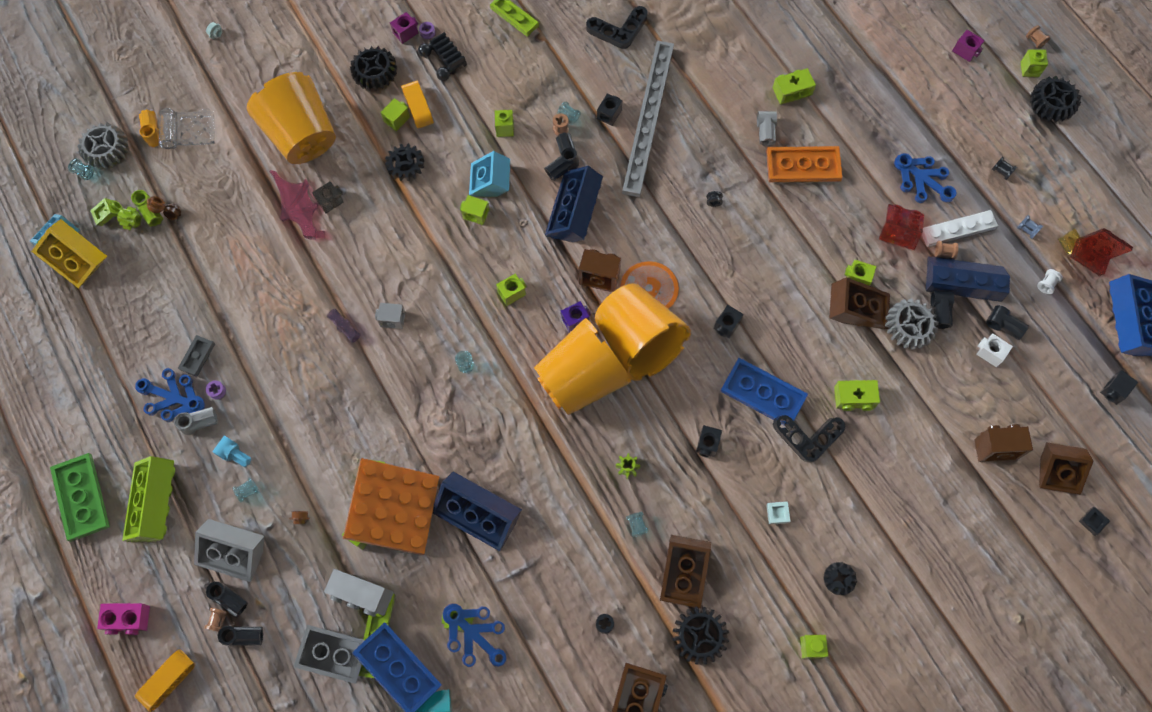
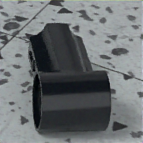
[930,291,955,329]
[986,305,1029,340]
[206,582,248,618]
[217,626,264,647]

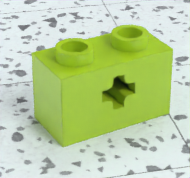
[773,68,816,105]
[834,380,880,411]

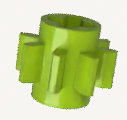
[117,206,142,230]
[615,453,640,479]

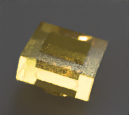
[1058,229,1085,255]

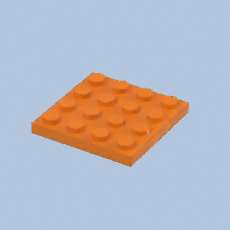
[343,458,439,555]

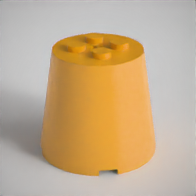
[246,72,336,164]
[595,283,691,381]
[534,318,632,415]

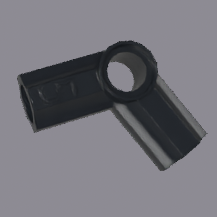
[544,132,579,181]

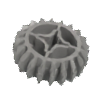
[77,122,129,169]
[885,298,939,350]

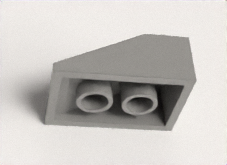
[293,625,365,684]

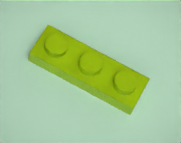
[490,0,539,37]

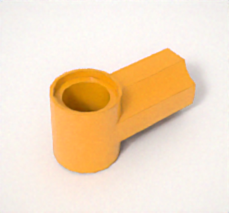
[139,109,162,147]

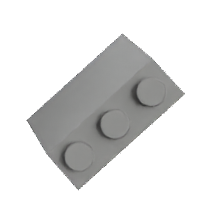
[194,519,264,582]

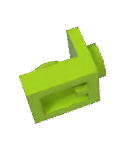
[90,198,122,226]

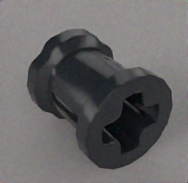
[991,156,1017,180]

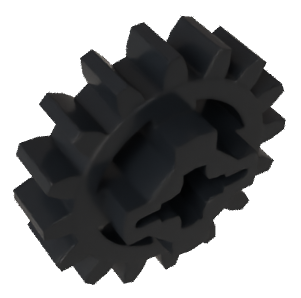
[385,143,425,181]

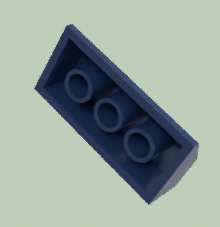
[545,165,603,243]
[926,256,1010,302]
[432,471,522,551]

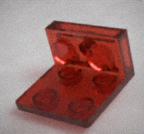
[879,204,924,250]
[1070,228,1133,276]

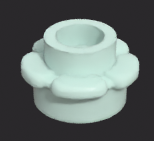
[206,22,222,39]

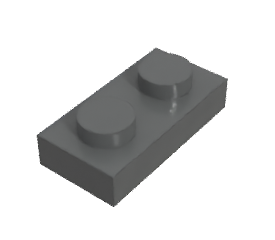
[178,335,215,377]

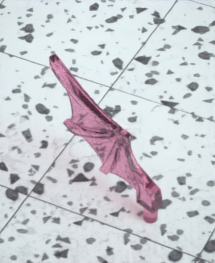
[269,170,325,240]

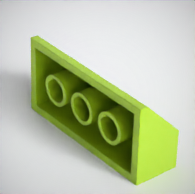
[122,456,175,542]

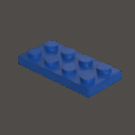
[720,358,808,426]
[352,622,442,712]

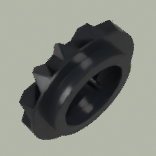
[824,562,857,595]

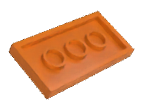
[766,146,842,182]

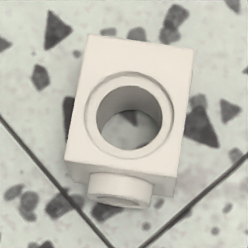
[977,333,1013,367]

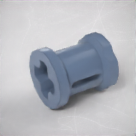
[1017,215,1043,239]

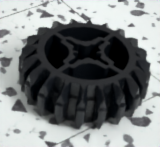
[350,46,397,91]
[1030,76,1082,123]
[672,607,729,665]

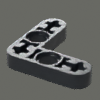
[586,6,648,49]
[773,415,846,462]

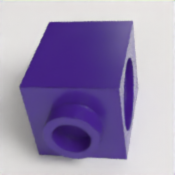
[560,301,591,333]

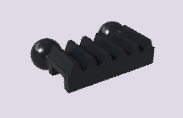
[418,32,467,81]

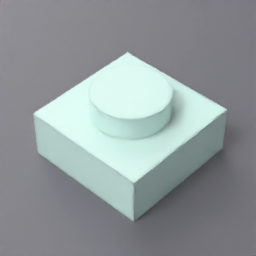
[767,502,791,525]

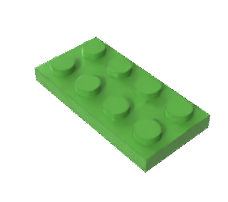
[50,453,110,542]

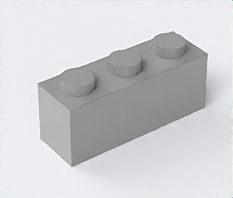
[324,569,394,617]

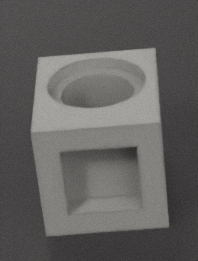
[375,303,405,329]

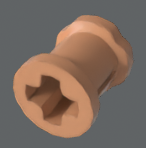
[1026,25,1050,49]
[553,113,569,136]
[935,241,958,259]
[204,608,229,632]

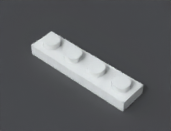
[920,210,998,247]

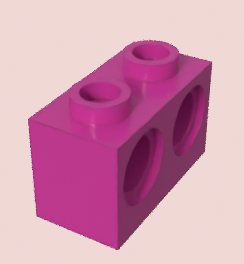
[97,603,150,635]

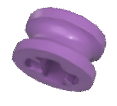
[419,22,435,39]
[206,380,226,400]

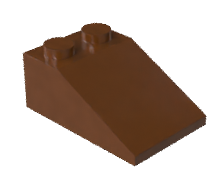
[829,277,890,329]
[660,535,711,608]
[611,663,667,712]

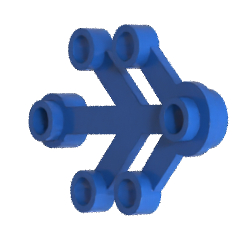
[894,153,957,203]
[135,368,205,422]
[443,604,507,667]

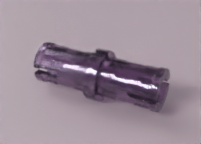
[327,309,361,343]

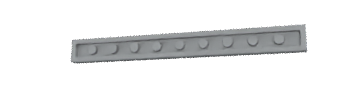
[622,41,674,197]

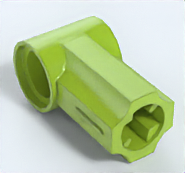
[131,190,164,227]

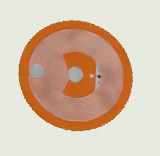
[620,261,679,309]

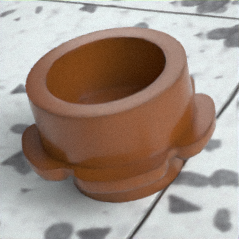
[147,196,165,213]
[289,511,310,524]

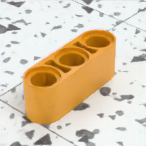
[401,80,434,129]
[135,649,196,712]

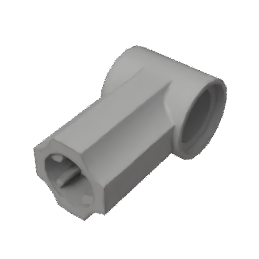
[757,111,777,147]
[174,407,218,435]

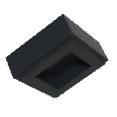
[1079,507,1110,536]

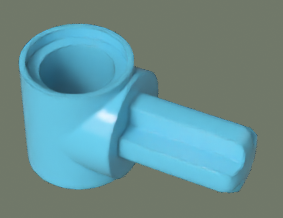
[212,436,252,467]

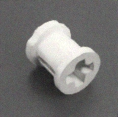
[1037,269,1063,294]

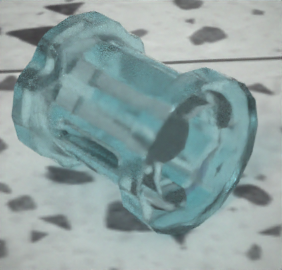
[557,101,581,125]
[68,158,94,180]
[455,351,474,373]
[232,477,259,503]
[626,512,649,537]

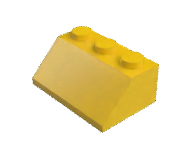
[31,219,108,289]

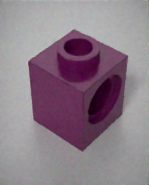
[390,12,419,44]
[952,30,985,62]

